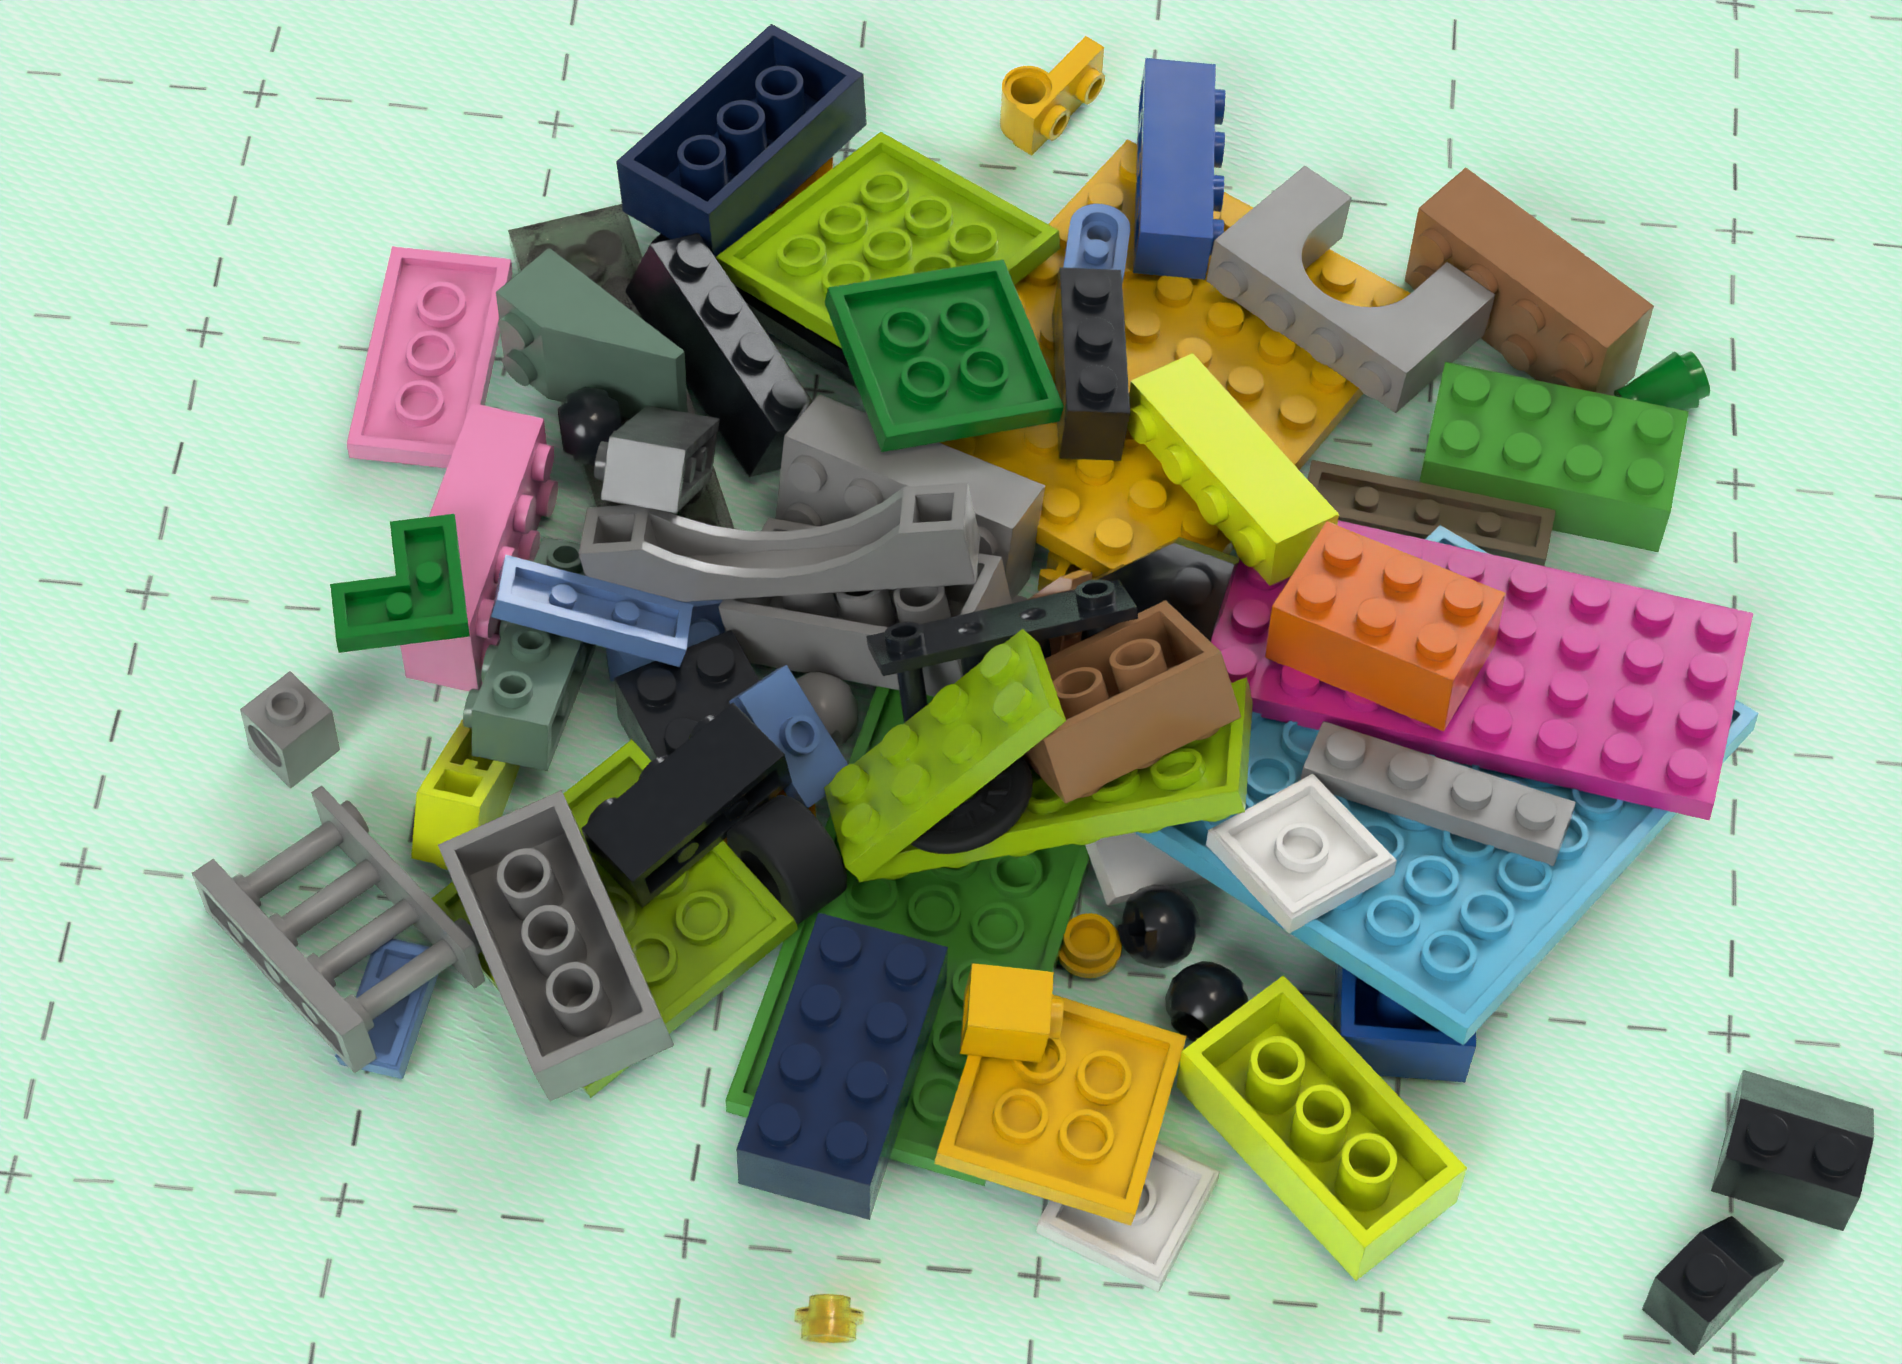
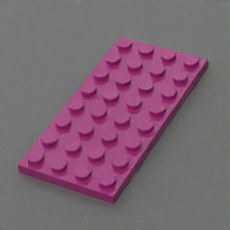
[1211,520,1753,821]

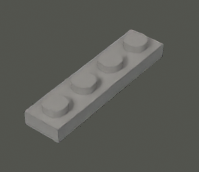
[1301,721,1576,866]

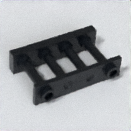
[866,579,1138,770]

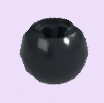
[558,387,622,466]
[1118,884,1200,968]
[1165,961,1248,1042]

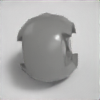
[796,672,858,747]

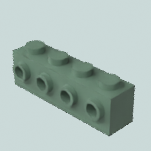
[463,537,597,771]

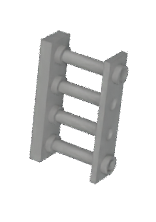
[192,785,485,1073]

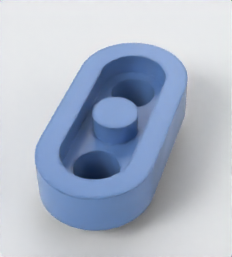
[1063,204,1130,284]

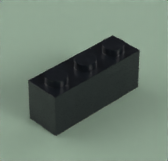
[1052,267,1130,461]
[581,703,792,908]

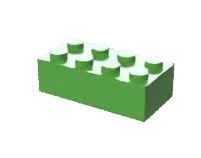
[1419,362,1689,552]

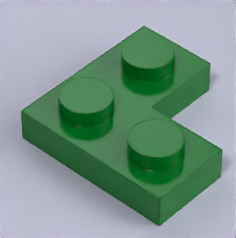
[330,514,470,653]

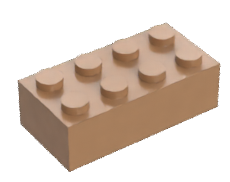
[1404,167,1654,396]

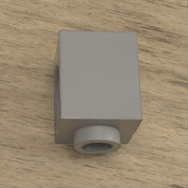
[240,671,340,789]

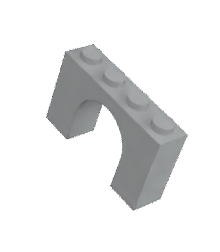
[1206,166,1495,413]

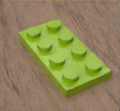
[824,629,1066,882]

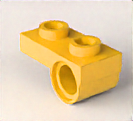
[1000,36,1105,156]

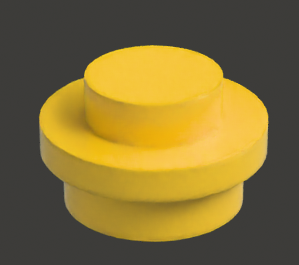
[1059,913,1122,978]

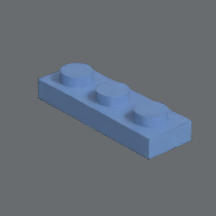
[491,555,693,667]

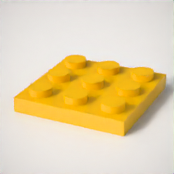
[934,994,1187,1226]

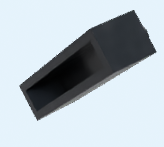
[625,233,813,478]

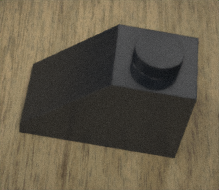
[1642,1216,1785,1355]

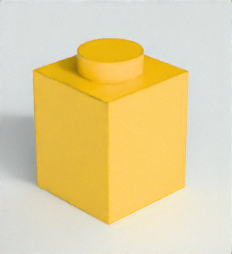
[960,963,1064,1063]

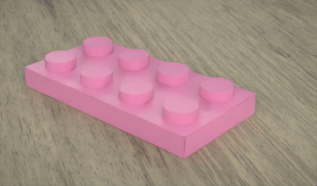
[347,246,513,468]

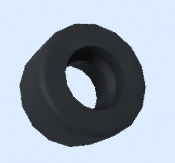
[727,795,847,925]

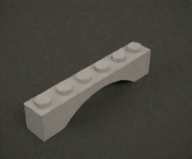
[579,483,980,602]

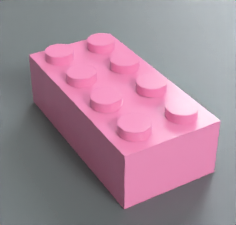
[400,403,558,692]

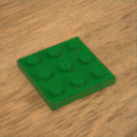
[824,259,1064,452]

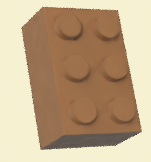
[1022,600,1241,804]

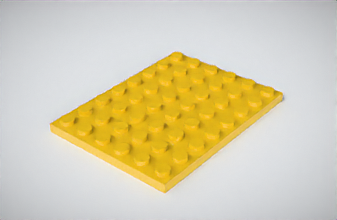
[939,139,1411,577]

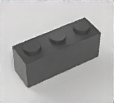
[594,406,720,513]

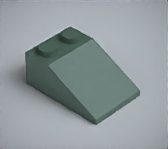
[496,248,688,419]

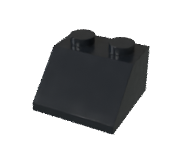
[1711,1070,1874,1231]

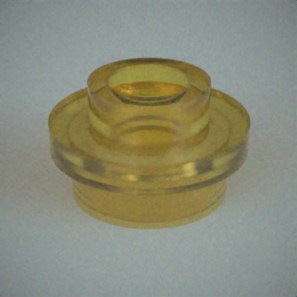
[794,1294,864,1343]

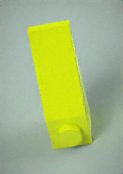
[411,719,520,870]

